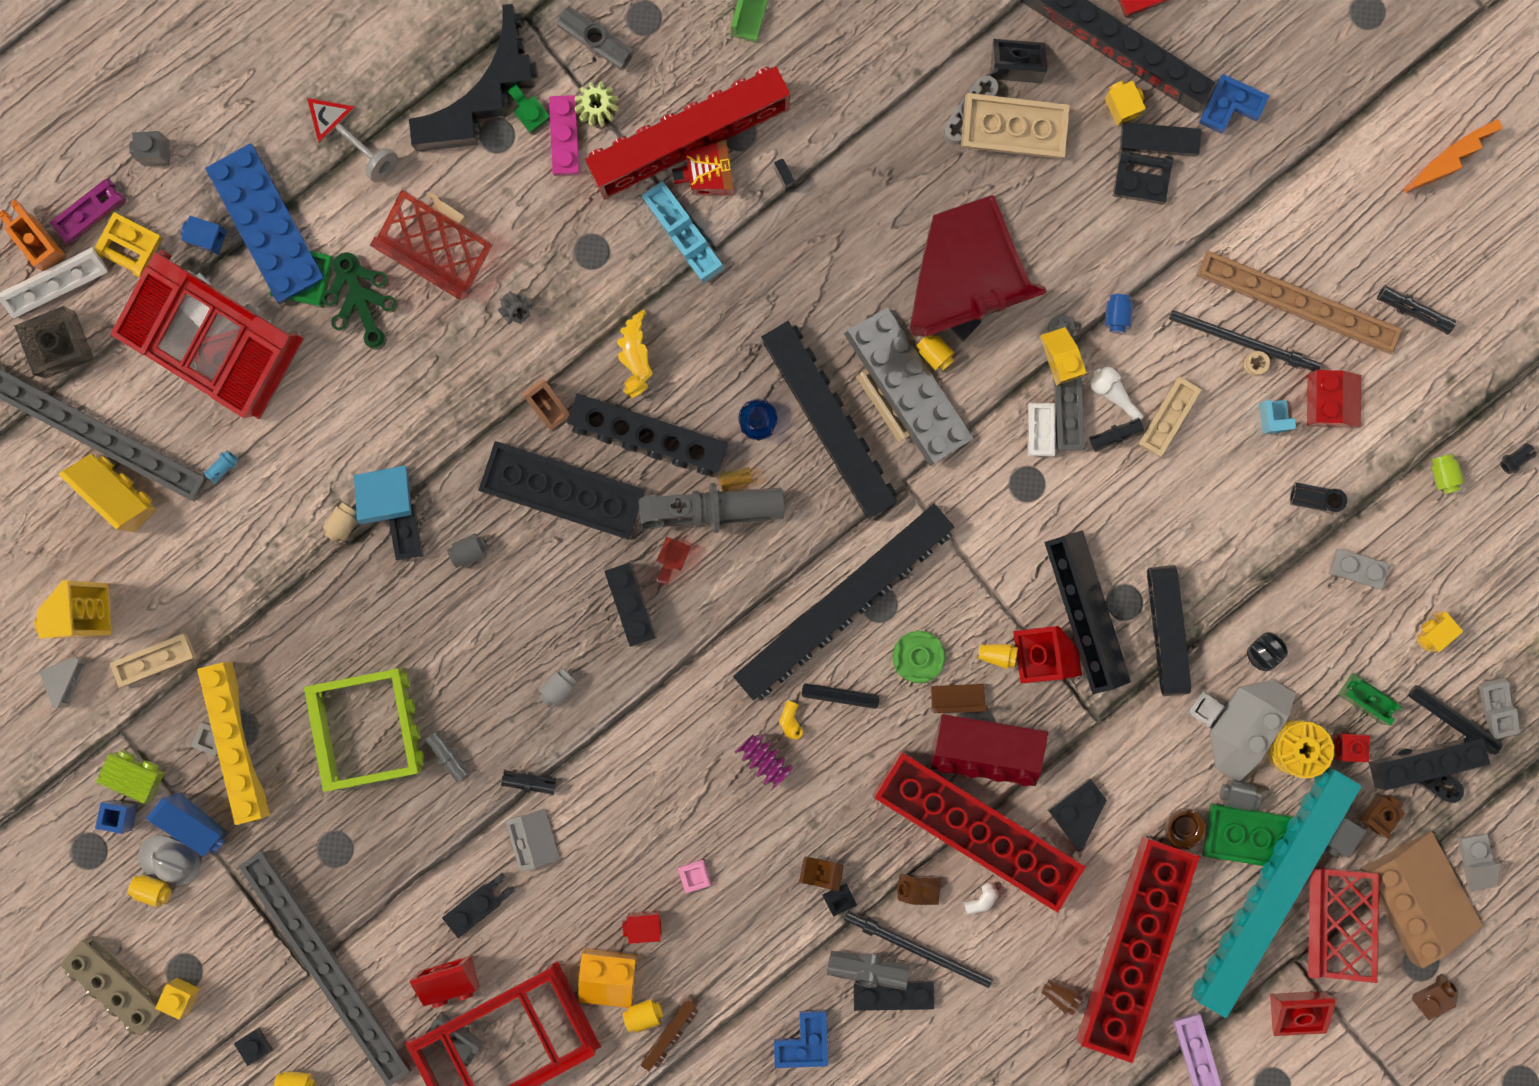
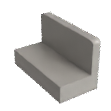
[505,809,559,871]

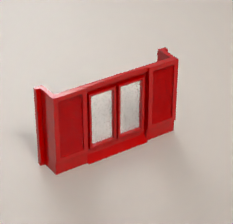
[110,250,305,419]

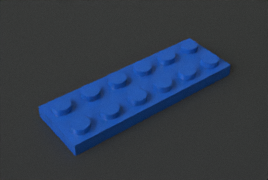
[205,143,325,305]

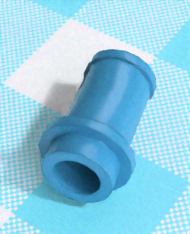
[204,450,239,484]

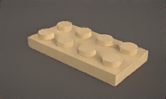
[961,93,1070,159]

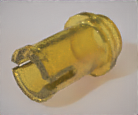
[718,467,753,491]

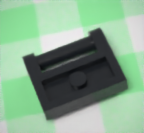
[1112,149,1173,205]

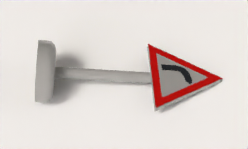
[307,98,398,182]

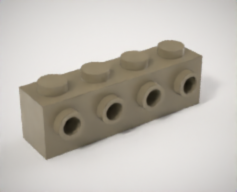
[60,936,164,1036]

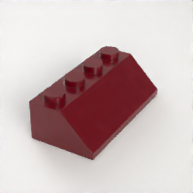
[930,714,1048,787]

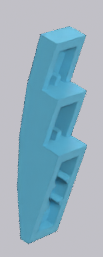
[641,181,724,284]

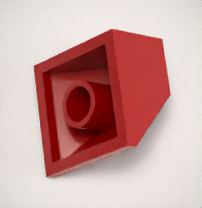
[1013,625,1082,683]

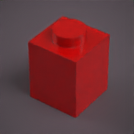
[622,910,662,944]

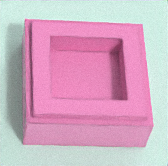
[678,859,711,894]

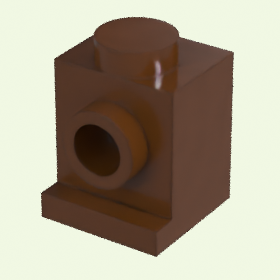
[1358,795,1405,839]

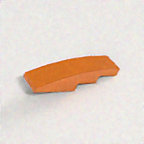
[1403,119,1503,193]

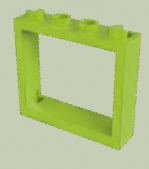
[304,668,425,792]

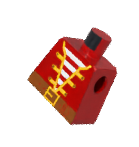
[672,140,734,196]

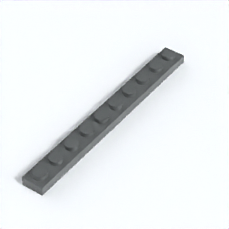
[0,369,207,502]
[238,850,412,1086]

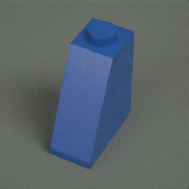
[146,792,228,857]

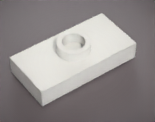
[1028,403,1056,457]

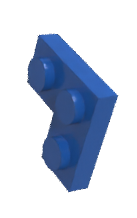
[1198,74,1270,134]
[774,1010,828,1068]

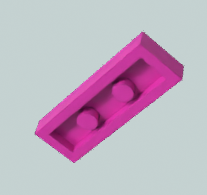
[549,95,580,176]

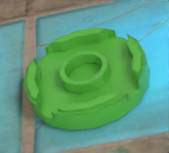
[892,631,945,683]

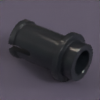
[1500,443,1537,474]

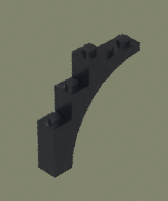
[409,4,538,152]

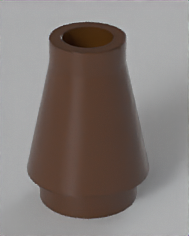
[1041,979,1083,1016]

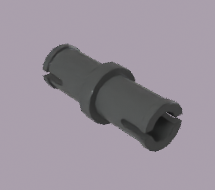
[425,730,470,783]

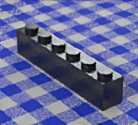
[1044,530,1131,694]

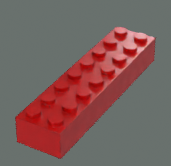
[585,66,790,200]
[872,751,1086,913]
[1076,836,1200,1063]

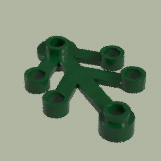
[322,252,398,350]

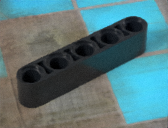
[1147,565,1191,697]

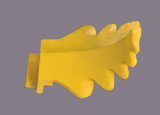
[617,310,653,398]

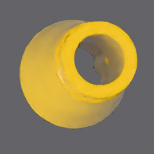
[978,644,1018,670]

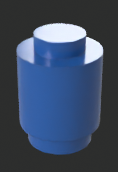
[1105,294,1133,334]

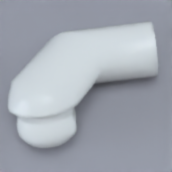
[964,882,999,915]

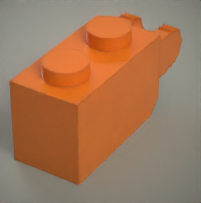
[0,199,67,271]

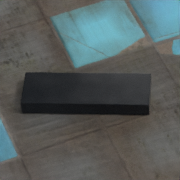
[1120,122,1201,157]

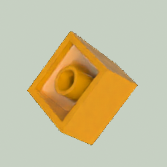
[578,948,638,1008]

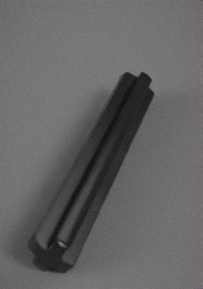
[1408,685,1503,755]

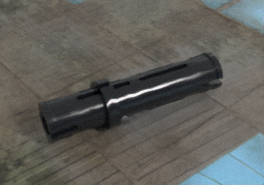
[1377,285,1456,335]

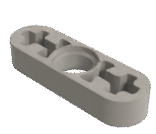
[944,76,998,144]

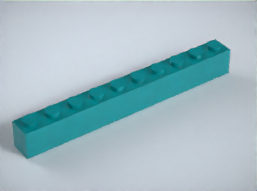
[1191,768,1362,1018]

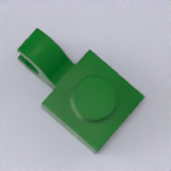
[508,85,550,134]

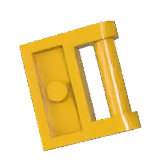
[94,212,163,278]

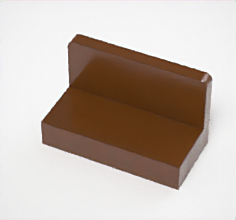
[930,684,988,714]

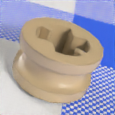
[1243,351,1270,376]

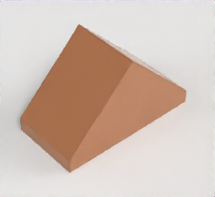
[522,378,570,431]

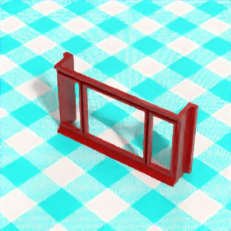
[405,961,601,1086]

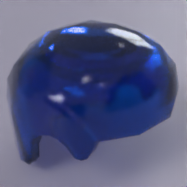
[738,398,778,441]

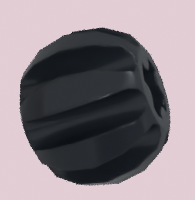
[1247,632,1288,672]

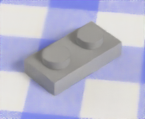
[1329,548,1390,589]

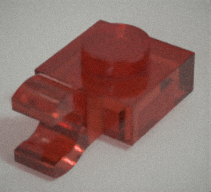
[656,537,691,586]

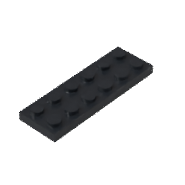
[478,441,646,540]

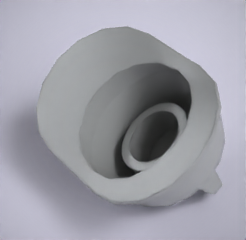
[138,835,201,886]

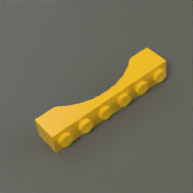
[197,662,270,825]

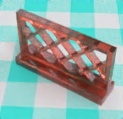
[370,190,493,300]

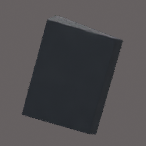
[990,39,1048,84]

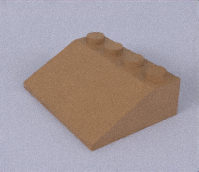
[1360,831,1483,968]

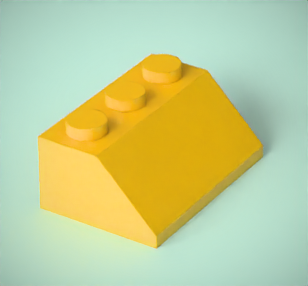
[58,454,157,533]

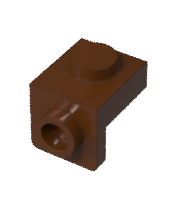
[799,856,844,891]
[897,874,941,905]
[1412,974,1458,1021]

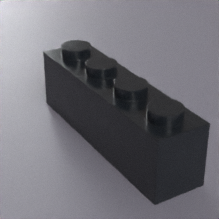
[1369,736,1490,790]

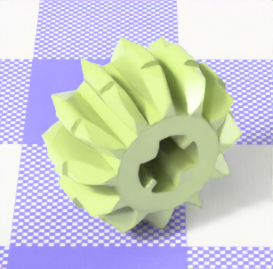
[575,82,619,127]

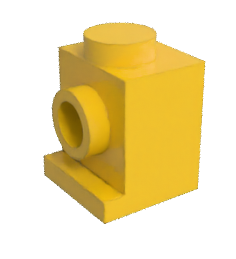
[1416,611,1464,652]

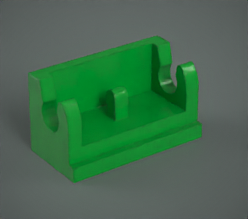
[1337,673,1402,726]

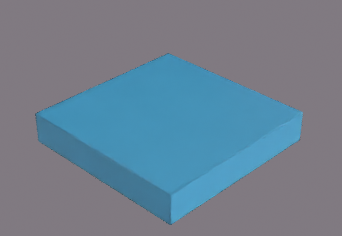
[354,465,412,525]

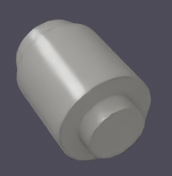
[538,668,577,708]

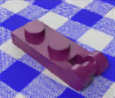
[50,179,126,245]

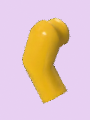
[779,700,803,740]

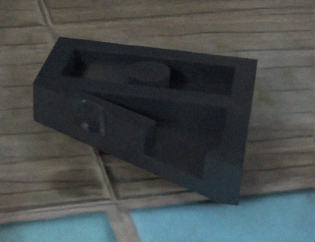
[1047,778,1107,852]

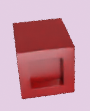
[1333,732,1370,762]

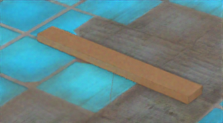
[1196,251,1403,354]

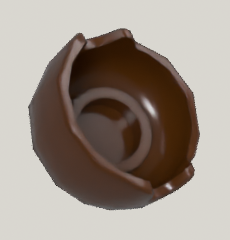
[1165,808,1206,850]

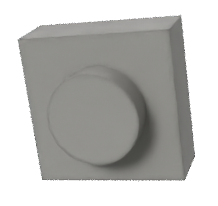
[191,721,218,756]

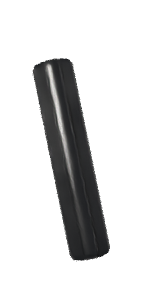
[801,683,880,709]

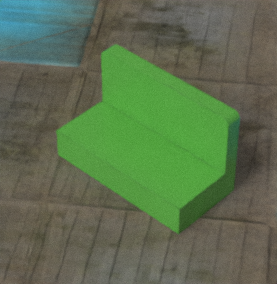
[731,0,768,43]

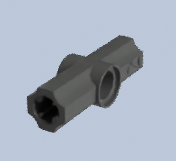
[557,6,634,71]
[827,951,910,991]

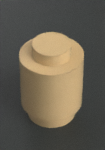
[323,502,358,543]

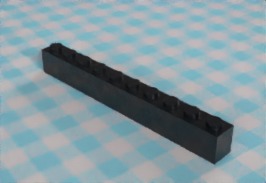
[732,503,955,701]

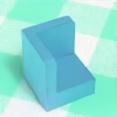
[1259,400,1296,434]

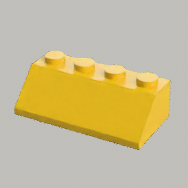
[34,580,112,639]

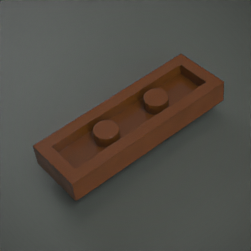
[641,994,698,1072]

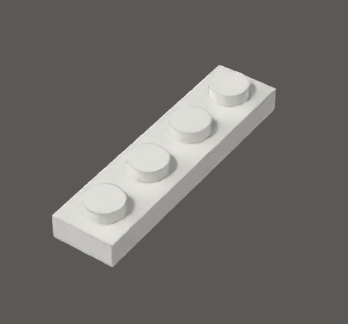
[0,247,108,319]

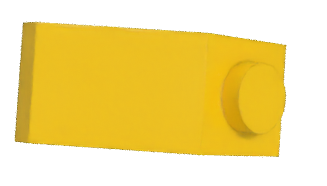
[1040,327,1086,386]

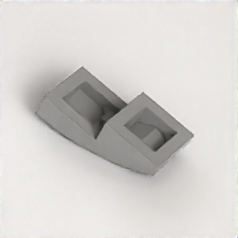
[1478,678,1520,739]

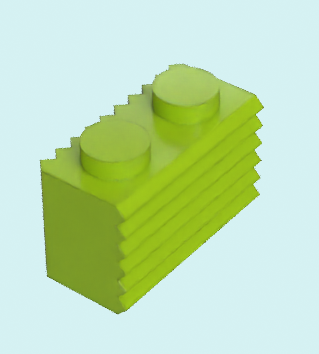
[96,750,165,804]

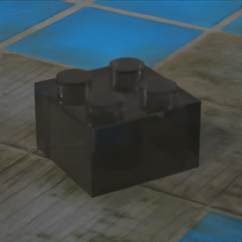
[14,306,94,379]

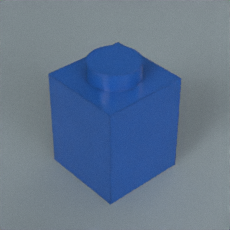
[181,215,227,255]
[95,799,138,834]

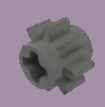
[498,291,533,324]

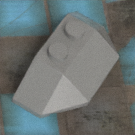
[1210,679,1295,782]

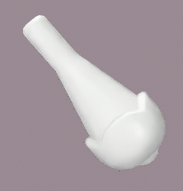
[1090,367,1144,421]

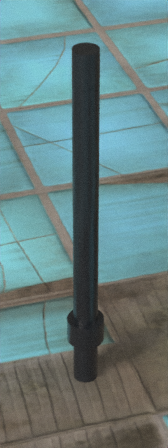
[1168,310,1322,371]
[844,911,993,988]

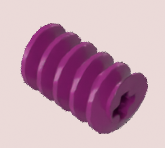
[734,733,793,791]

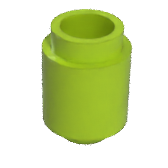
[1431,454,1465,494]

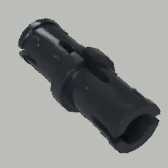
[1089,417,1145,453]
[501,769,557,796]

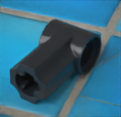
[1289,482,1347,513]

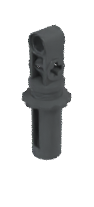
[639,483,784,533]

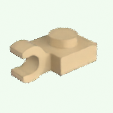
[420,193,468,230]

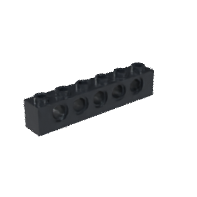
[567,393,728,477]

